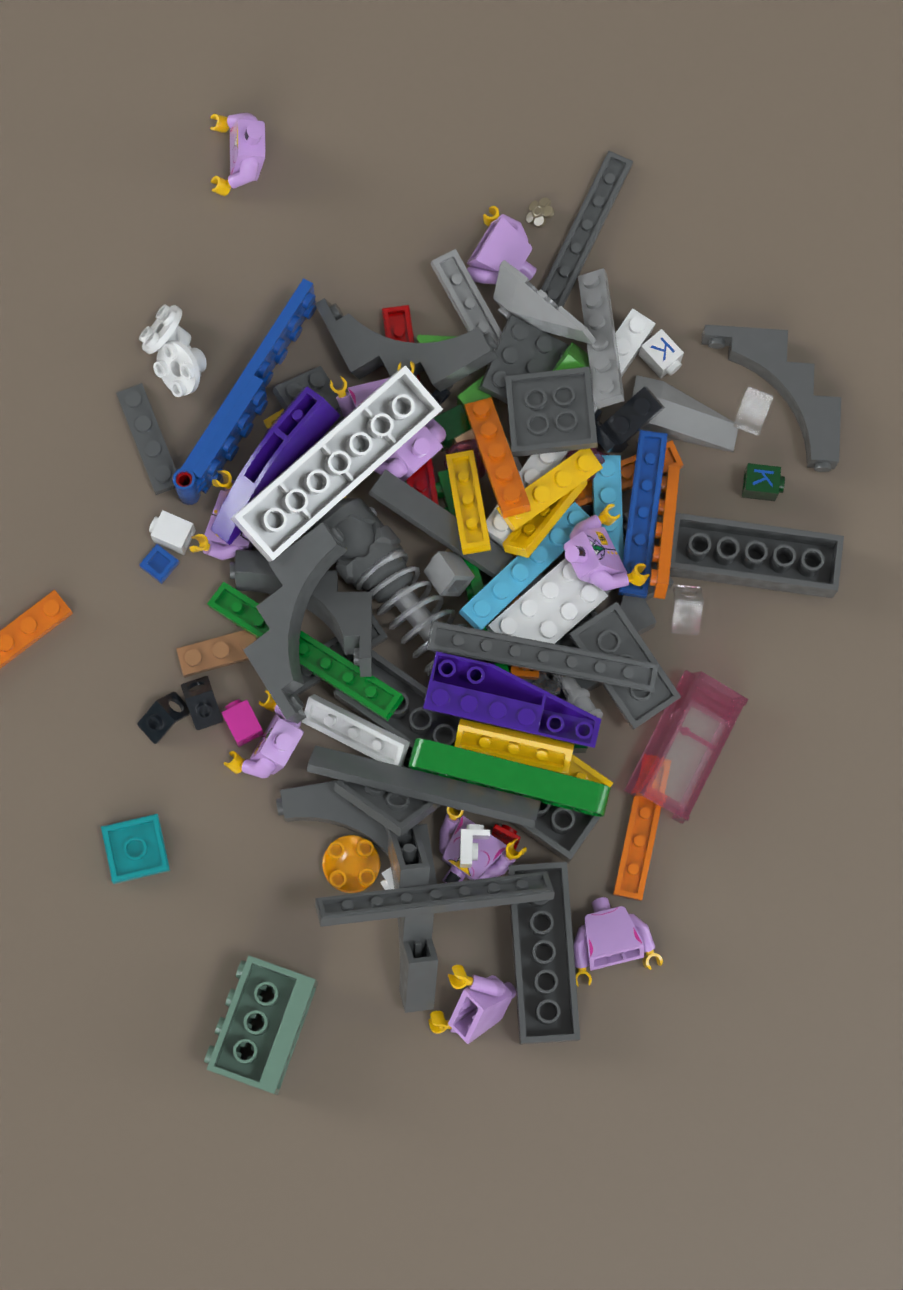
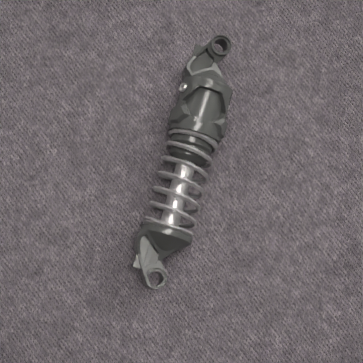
[305,498,479,678]

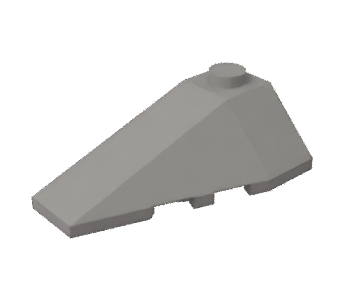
[493,260,597,345]
[631,375,739,452]

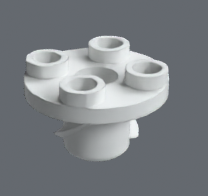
[139,304,191,354]
[153,340,207,397]

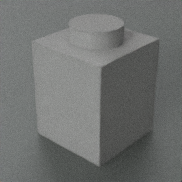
[423,551,475,597]

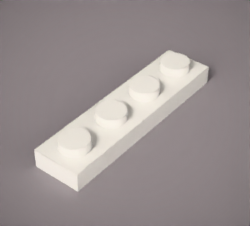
[302,694,410,767]

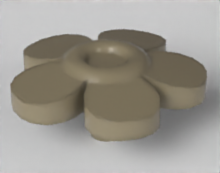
[526,197,554,227]

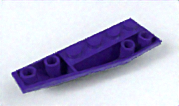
[211,386,341,545]
[423,651,601,748]

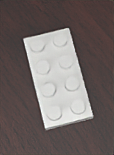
[486,558,608,671]

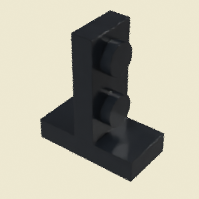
[596,386,665,453]

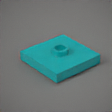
[101,814,171,884]

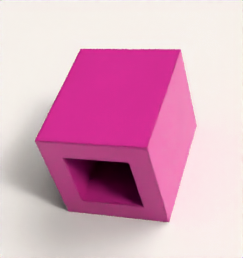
[221,699,264,747]

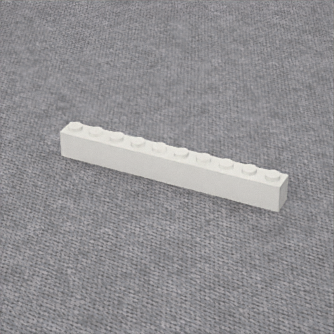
[486,308,656,549]

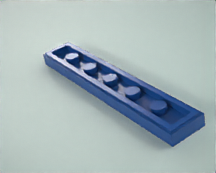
[618,430,668,598]

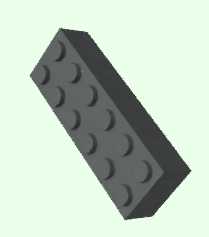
[670,513,844,598]
[507,862,580,1045]

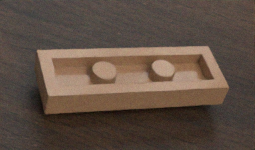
[176,630,258,678]

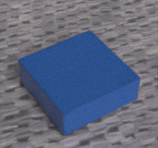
[139,544,180,584]

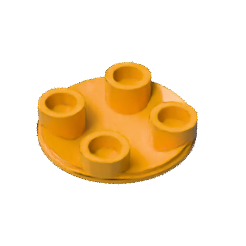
[322,835,380,893]

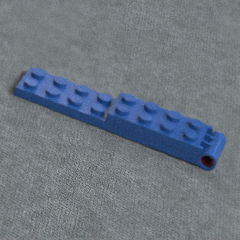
[173,278,317,505]

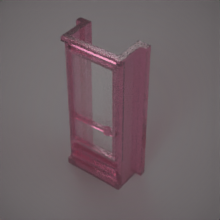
[624,670,749,824]

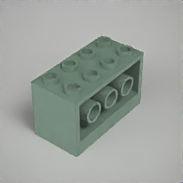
[204,955,318,1095]

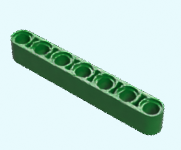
[408,738,611,817]

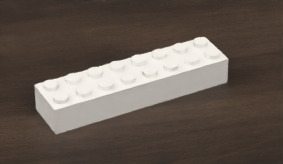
[230,365,443,562]

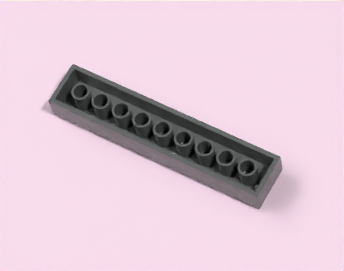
[334,650,601,863]

